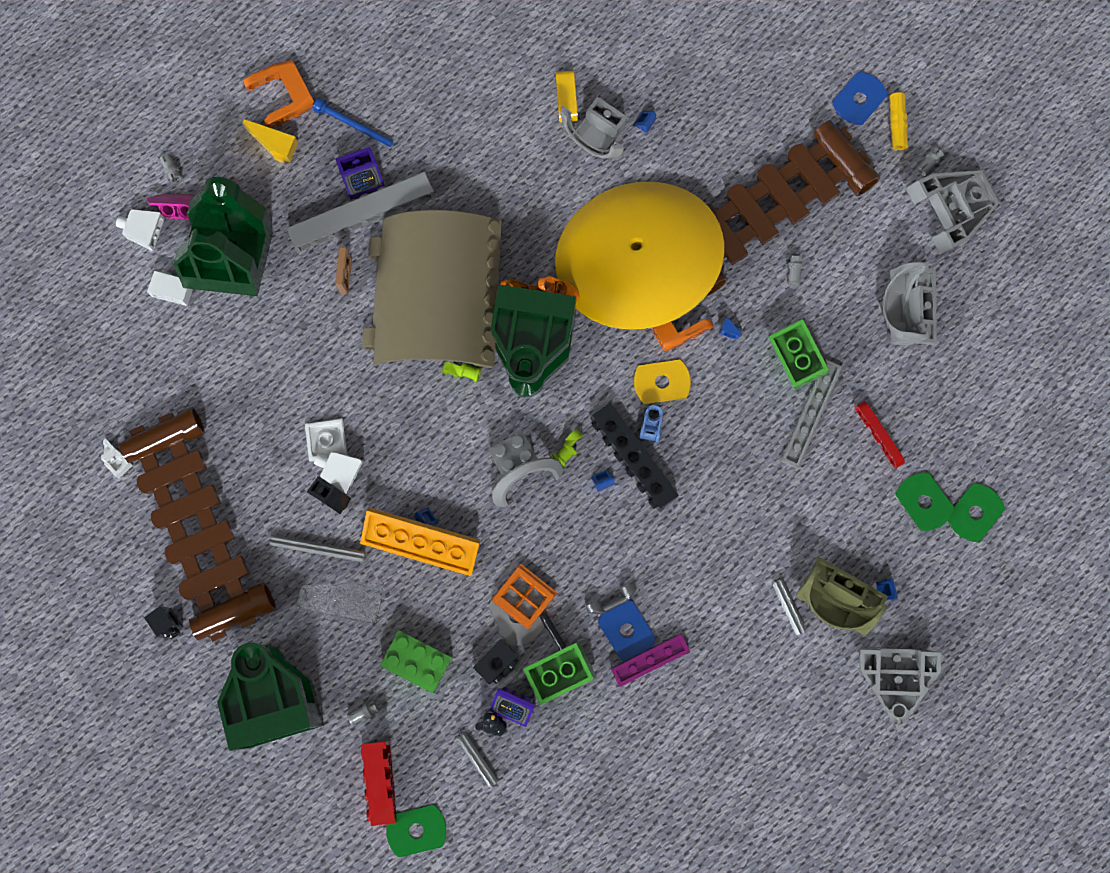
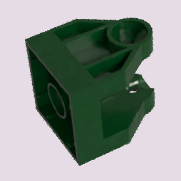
[173,177,273,296]
[490,284,576,397]
[217,642,324,751]

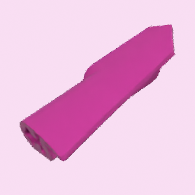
[146,194,196,219]

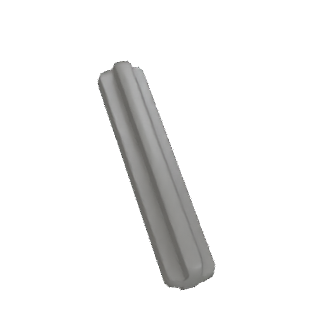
[773,579,806,635]
[458,733,498,787]

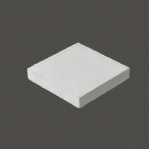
[305,418,348,462]

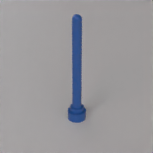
[313,97,393,147]

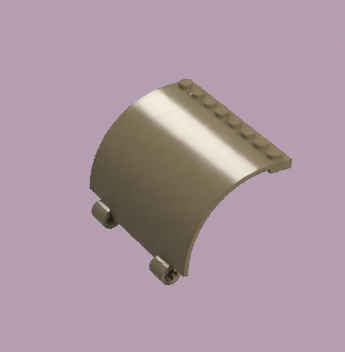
[362,210,502,368]

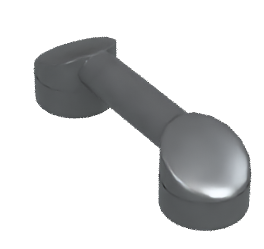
[586,583,637,614]

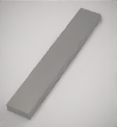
[780,359,843,469]

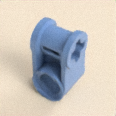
[639,405,663,444]

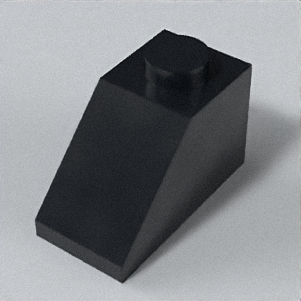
[307,477,351,514]

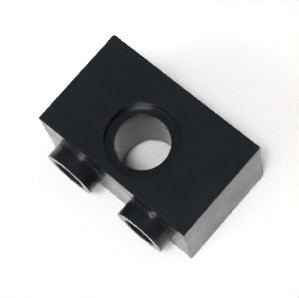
[144,606,183,639]
[473,639,519,685]

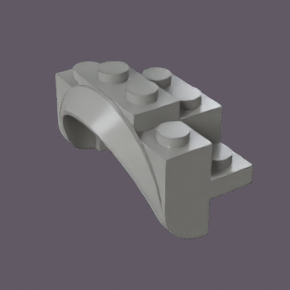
[883,262,937,346]

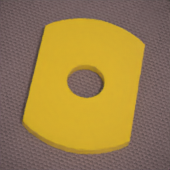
[634,359,691,404]

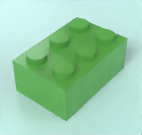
[769,319,831,390]
[380,630,453,693]
[523,641,597,705]

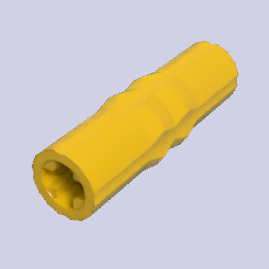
[889,92,908,150]

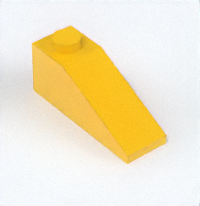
[242,119,298,163]

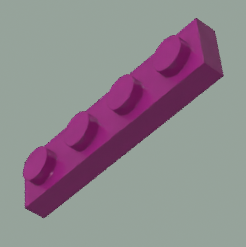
[610,633,690,687]

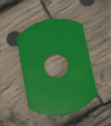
[895,473,955,531]
[948,484,1005,542]
[386,805,446,857]

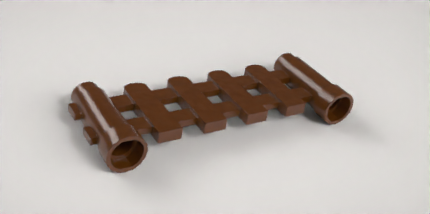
[706,120,880,297]
[119,407,276,642]

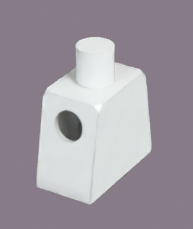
[116,210,165,251]
[314,451,364,494]

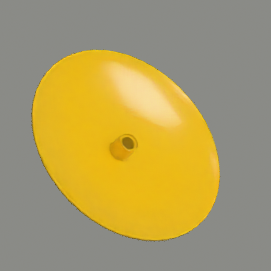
[555,182,724,330]

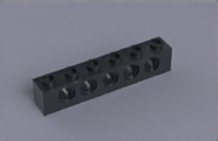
[591,402,679,511]

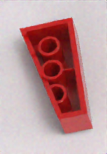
[361,741,397,826]

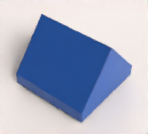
[634,111,657,133]
[591,469,615,492]
[414,507,439,526]
[876,579,898,601]

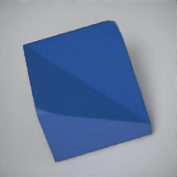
[720,317,742,340]

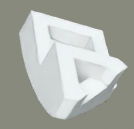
[101,438,133,479]

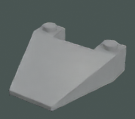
[906,170,999,254]

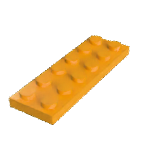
[360,507,481,576]

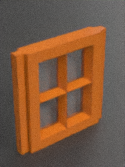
[491,564,557,630]

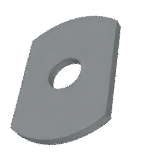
[489,586,544,646]

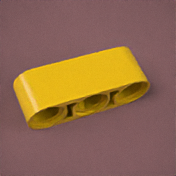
[555,70,578,123]

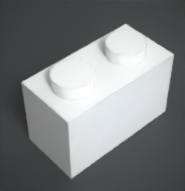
[147,270,193,306]

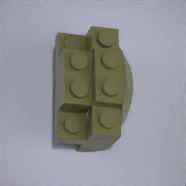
[796,556,888,636]

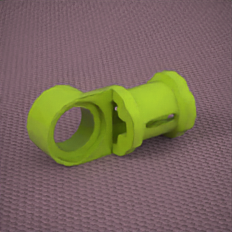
[442,362,482,383]
[552,428,583,467]

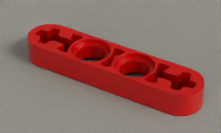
[855,401,905,468]

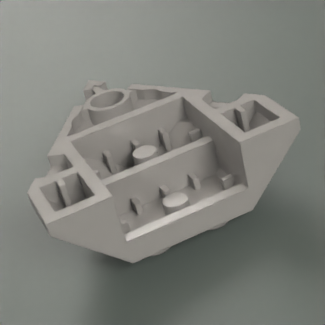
[860,647,941,731]

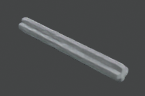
[270,535,365,562]

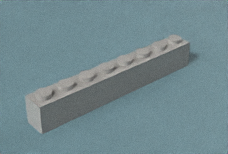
[286,172,435,253]

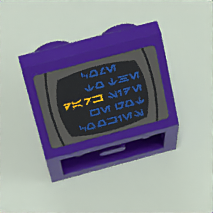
[335,147,385,200]
[489,687,536,727]

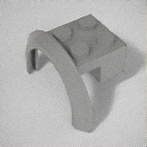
[560,97,628,159]
[488,431,564,507]

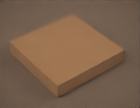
[335,247,352,294]

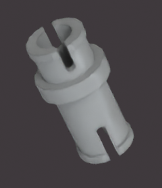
[917,148,944,176]
[160,154,181,183]
[788,256,803,286]
[347,700,379,725]

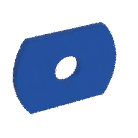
[832,72,888,125]
[598,601,656,661]

